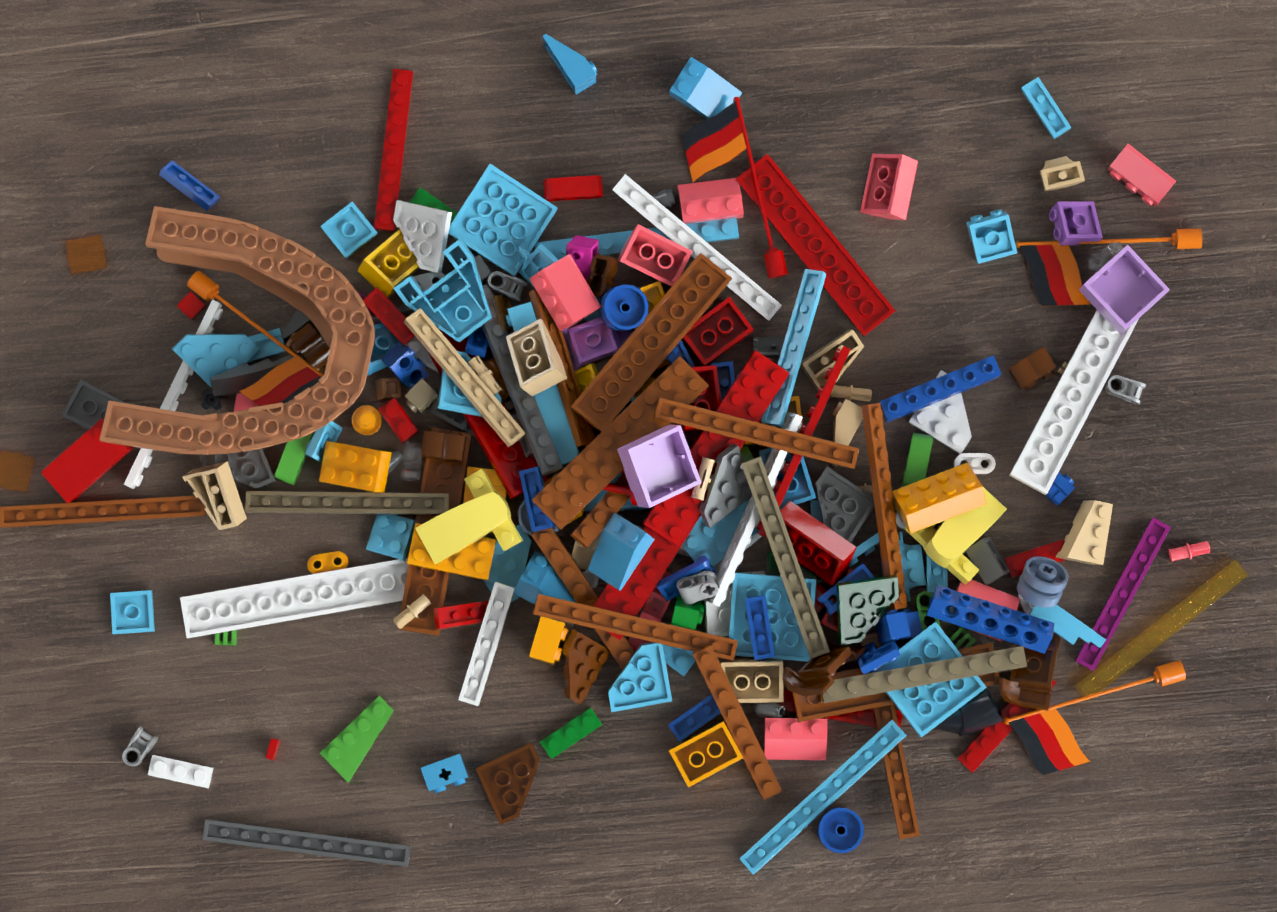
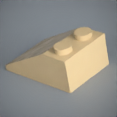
[506,319,567,396]
[832,399,863,468]

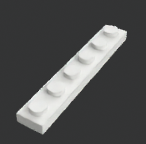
[458,582,515,706]

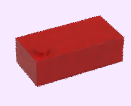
[41,418,134,504]
[767,501,857,586]

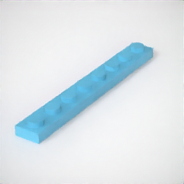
[761,269,826,427]

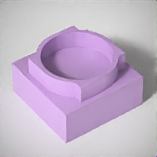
[1079,245,1170,335]
[617,424,701,508]

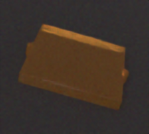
[66,235,107,275]
[491,295,514,333]
[0,450,35,493]

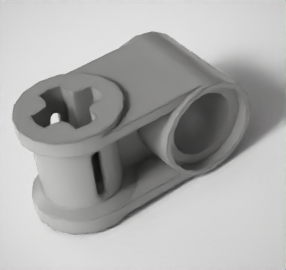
[487,271,528,302]
[1104,375,1146,405]
[676,571,718,604]
[122,726,158,767]

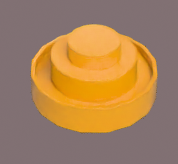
[351,405,382,436]

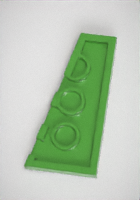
[320,696,394,783]

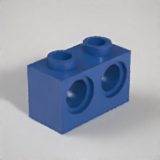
[381,343,429,390]

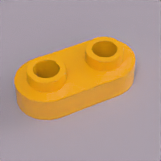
[307,551,349,574]

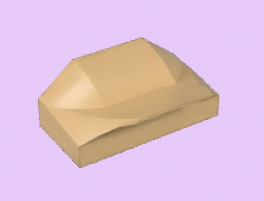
[1040,156,1085,191]

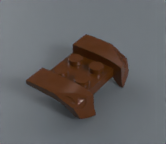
[999,632,1061,711]
[783,641,867,696]

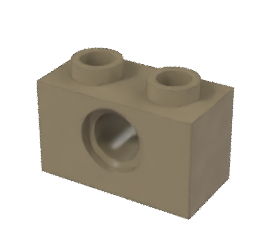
[405,378,438,414]

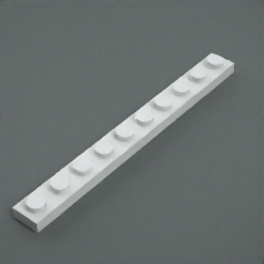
[612,174,782,321]
[124,299,223,489]
[705,412,803,607]

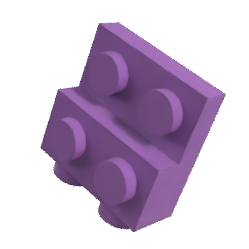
[1049,202,1103,245]

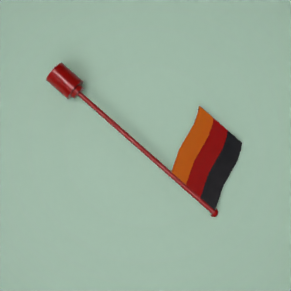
[682,97,788,279]

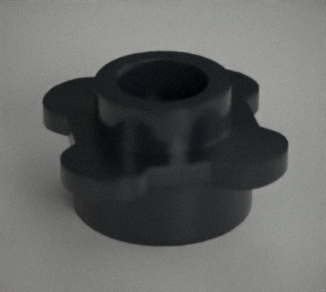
[201,389,223,410]

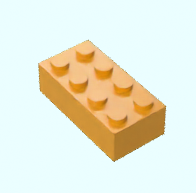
[892,462,986,534]

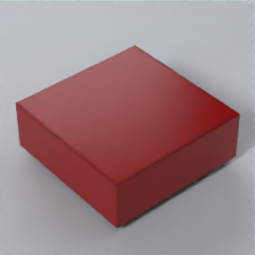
[177,291,206,320]
[265,738,281,760]

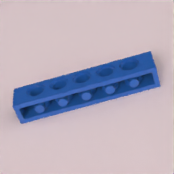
[879,355,1001,423]
[927,585,1055,654]

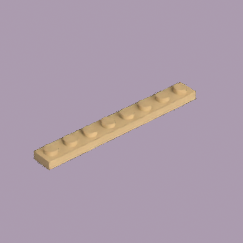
[404,308,526,447]

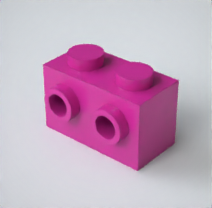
[566,235,599,282]

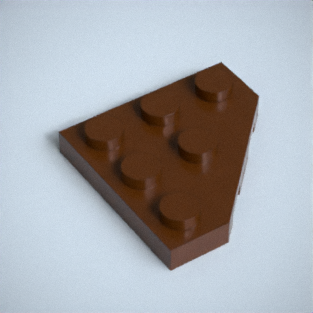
[563,629,610,705]
[475,743,540,825]

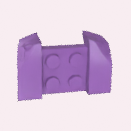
[562,307,634,371]

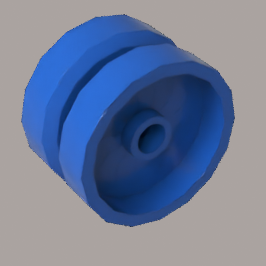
[599,284,649,331]
[817,807,864,853]

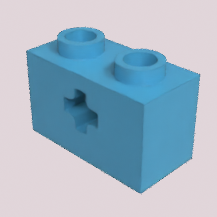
[421,754,469,794]

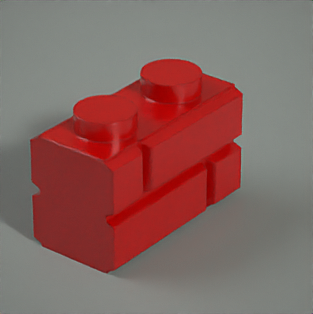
[378,398,420,444]

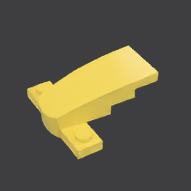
[415,469,523,564]
[905,487,1007,585]

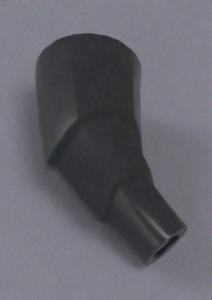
[935,686,1004,736]

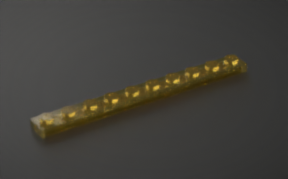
[1074,559,1248,702]

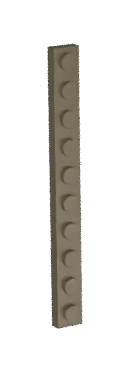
[741,456,830,659]
[245,491,450,515]
[822,646,1027,704]

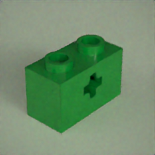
[671,595,705,630]

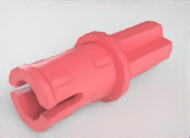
[1168,541,1210,562]

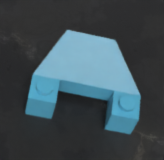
[394,239,492,342]

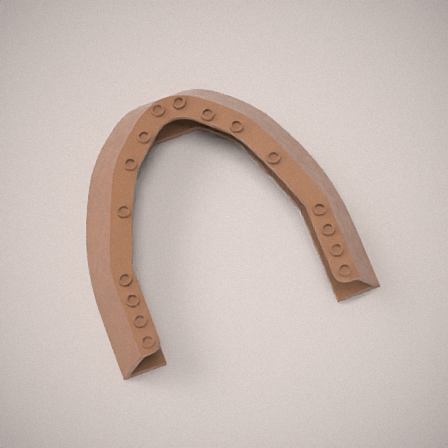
[100,206,375,455]

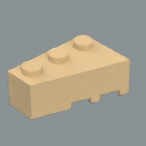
[800,329,864,392]
[182,461,247,530]
[1056,500,1113,565]

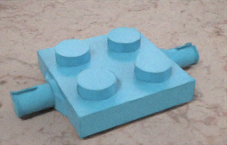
[516,244,558,286]
[879,532,926,602]

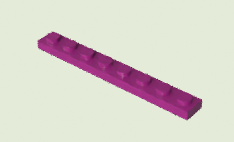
[1075,517,1171,671]

